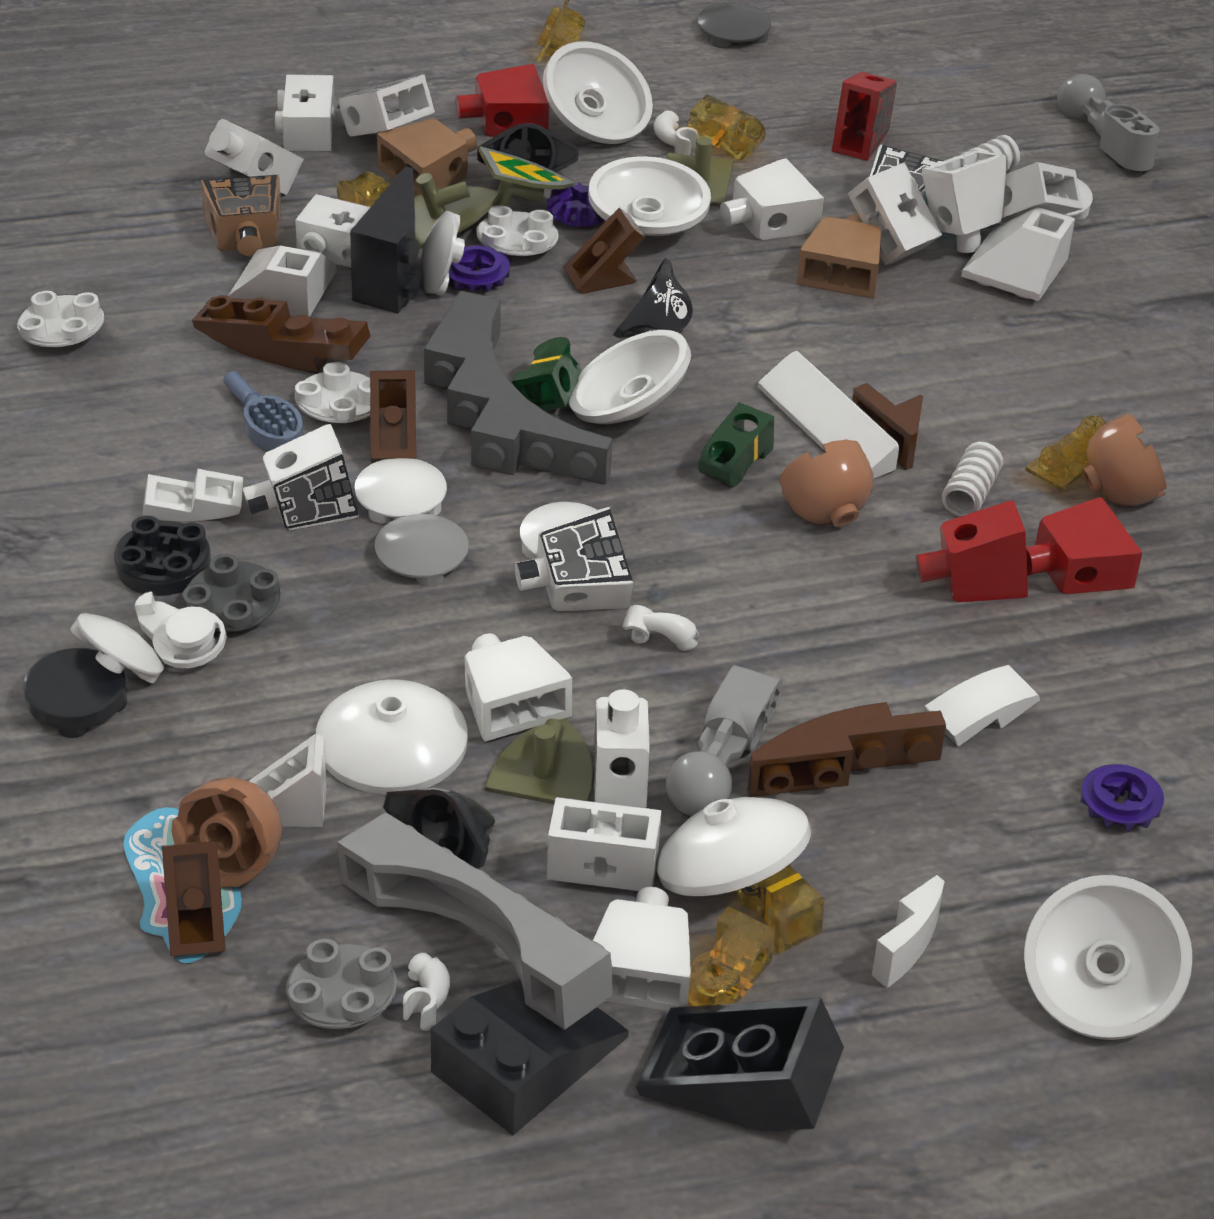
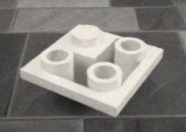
[961,207,1075,301]
[228,245,337,317]

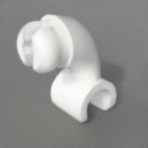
[653,110,698,155]
[622,605,700,651]
[403,953,450,1031]

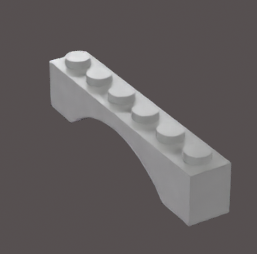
[337,812,613,1030]

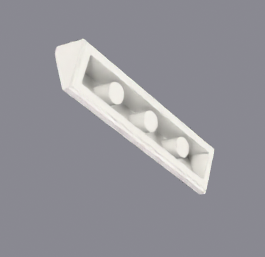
[758,351,899,479]

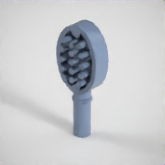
[223,371,303,451]

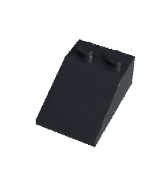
[350,166,420,314]
[430,980,629,1135]
[636,997,844,1131]

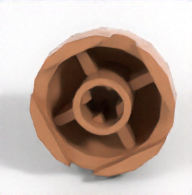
[1082,413,1167,507]
[779,439,873,527]
[171,777,282,887]

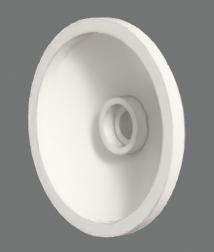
[543,41,653,144]
[588,156,711,236]
[569,330,691,424]
[316,680,468,795]
[656,797,811,896]
[1024,875,1192,1040]

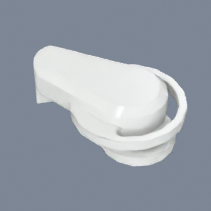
[135,592,227,668]

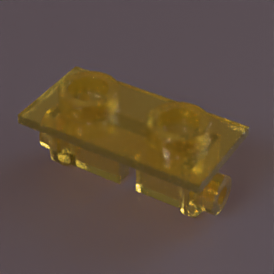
[536,0,585,62]
[1025,415,1106,491]

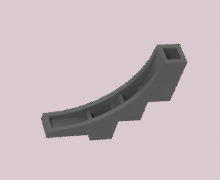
[424,291,613,485]

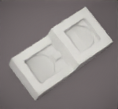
[142,469,243,522]
[925,665,1040,747]
[872,875,945,988]

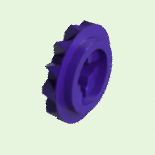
[547,182,604,227]
[448,245,510,293]
[1080,764,1164,832]

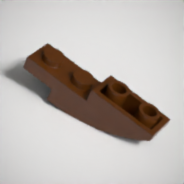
[192,295,371,372]
[747,702,946,797]

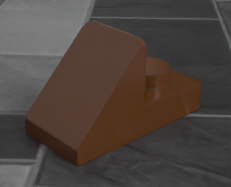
[563,207,645,294]
[370,370,416,463]
[852,383,923,470]
[162,841,226,956]

